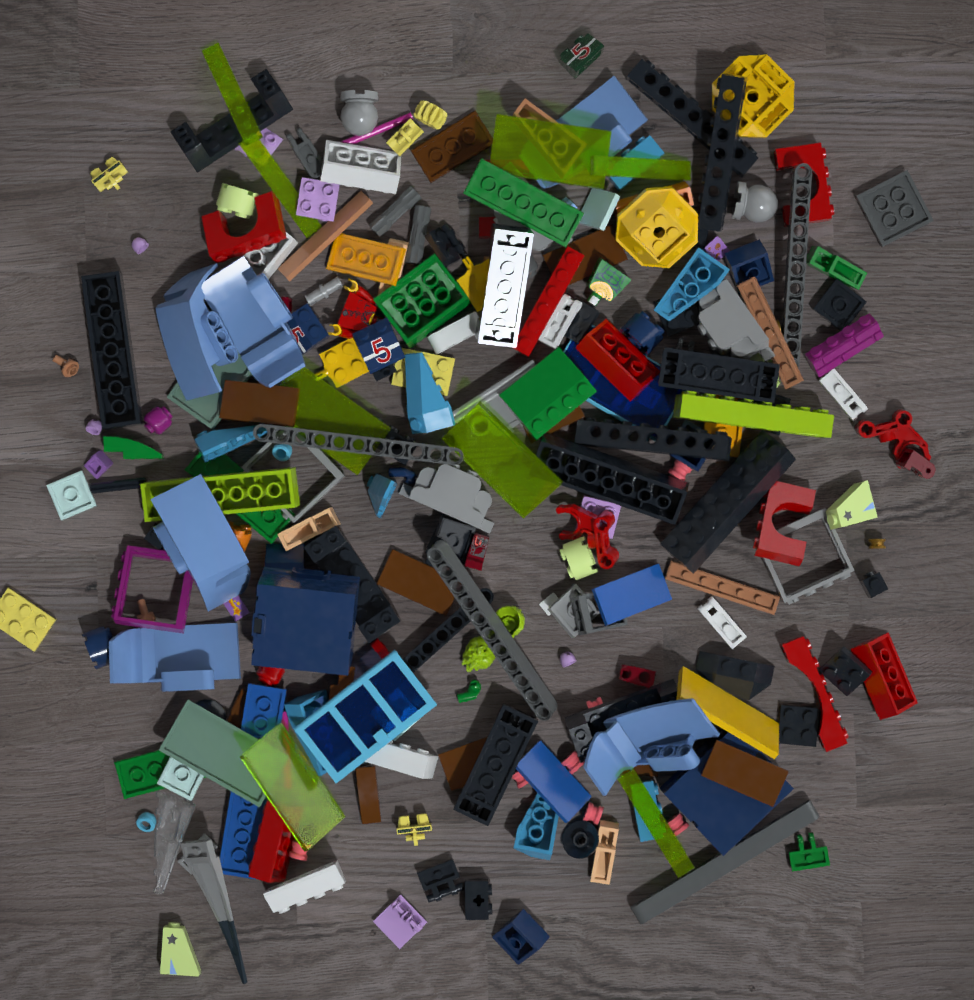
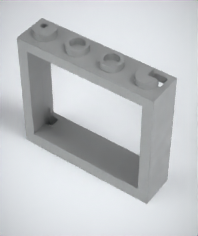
[242,423,345,523]
[761,508,854,605]

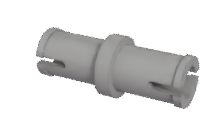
[305,276,344,306]

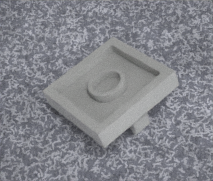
[547,584,600,638]

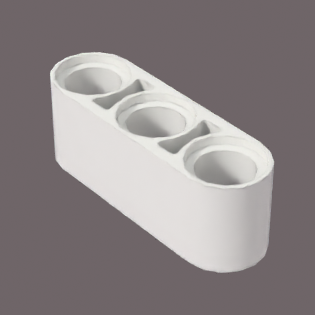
[427,312,479,354]

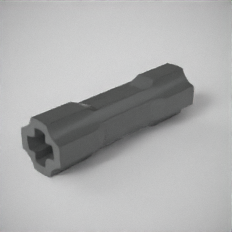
[369,186,422,237]
[405,205,431,265]

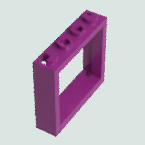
[111,545,193,634]

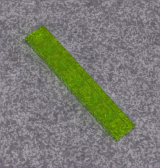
[202,43,263,146]
[239,133,322,238]
[590,155,691,181]
[617,768,695,878]

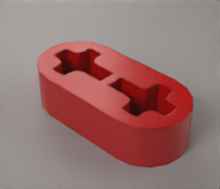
[370,638,396,669]

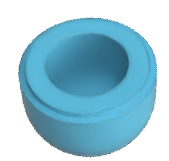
[272,443,292,461]
[136,812,157,832]

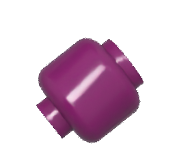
[144,406,173,435]

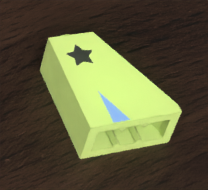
[825,480,877,530]
[160,922,201,976]

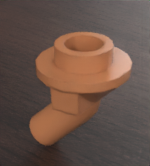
[52,355,79,377]
[137,599,156,621]

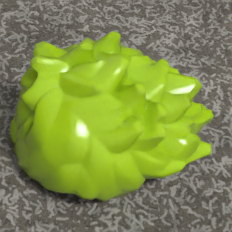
[493,605,525,638]
[461,636,496,672]

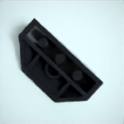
[695,651,775,700]

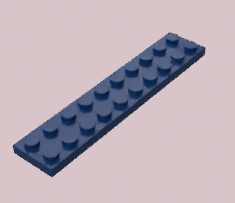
[220,683,287,879]

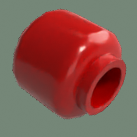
[257,666,285,686]

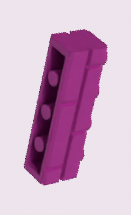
[804,313,884,377]

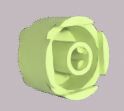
[216,183,259,219]
[560,536,598,580]

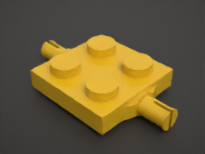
[456,256,489,312]
[314,338,369,388]

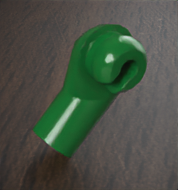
[457,680,481,703]

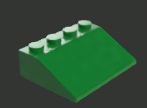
[373,253,471,349]
[499,347,597,440]

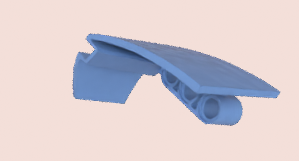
[519,76,648,189]
[202,255,306,388]
[156,263,238,401]
[151,474,251,612]
[109,623,241,692]
[584,698,720,796]

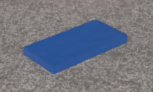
[591,564,672,626]
[516,740,592,823]

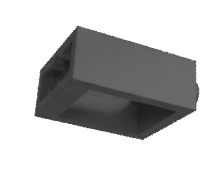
[571,593,628,636]

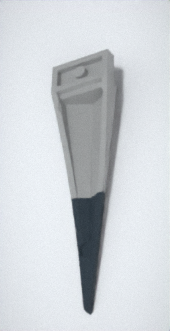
[180,839,247,984]

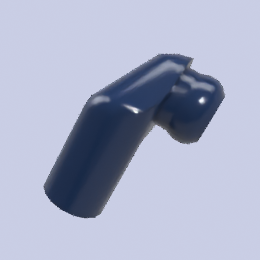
[388,467,417,484]

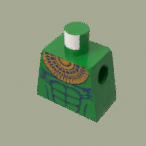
[586,257,631,306]

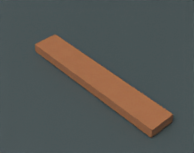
[278,191,373,282]
[737,277,804,389]
[665,561,780,615]

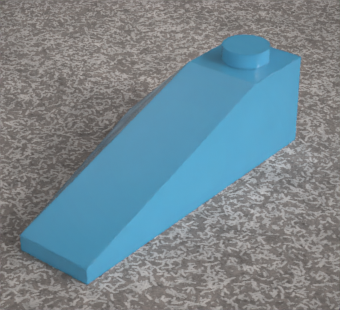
[654,247,730,321]
[405,352,455,434]
[194,424,270,463]
[366,474,397,518]
[284,690,334,776]
[514,793,559,860]

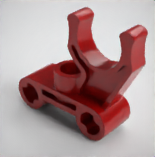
[855,409,931,469]
[556,504,619,569]

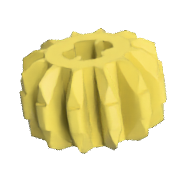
[414,100,447,129]

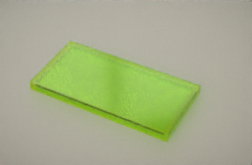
[490,114,612,190]
[279,367,391,475]
[441,401,562,519]
[240,723,346,852]

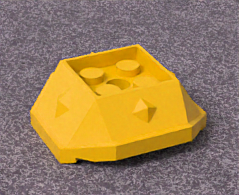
[711,54,794,138]
[615,186,698,268]

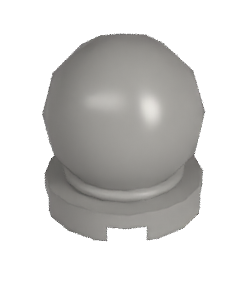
[340,90,379,136]
[732,181,778,223]

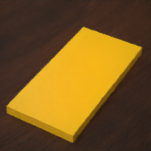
[677,666,779,759]

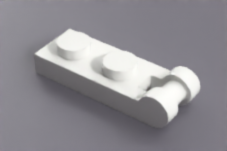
[538,294,582,349]
[819,369,868,422]
[697,596,747,649]

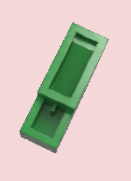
[806,246,867,290]
[103,436,164,460]

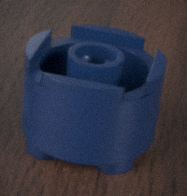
[619,311,664,356]
[82,625,113,670]

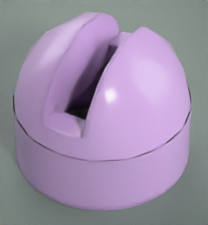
[132,237,149,254]
[86,419,102,435]
[560,652,577,668]

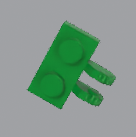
[788,832,830,872]

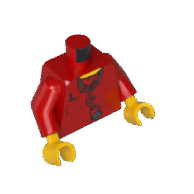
[328,279,383,339]

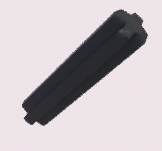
[90,477,147,494]

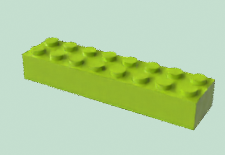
[673,391,834,438]
[140,467,300,522]

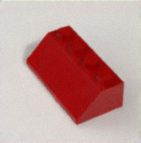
[576,319,660,402]
[850,632,918,720]
[248,801,303,883]

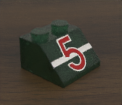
[559,33,604,79]

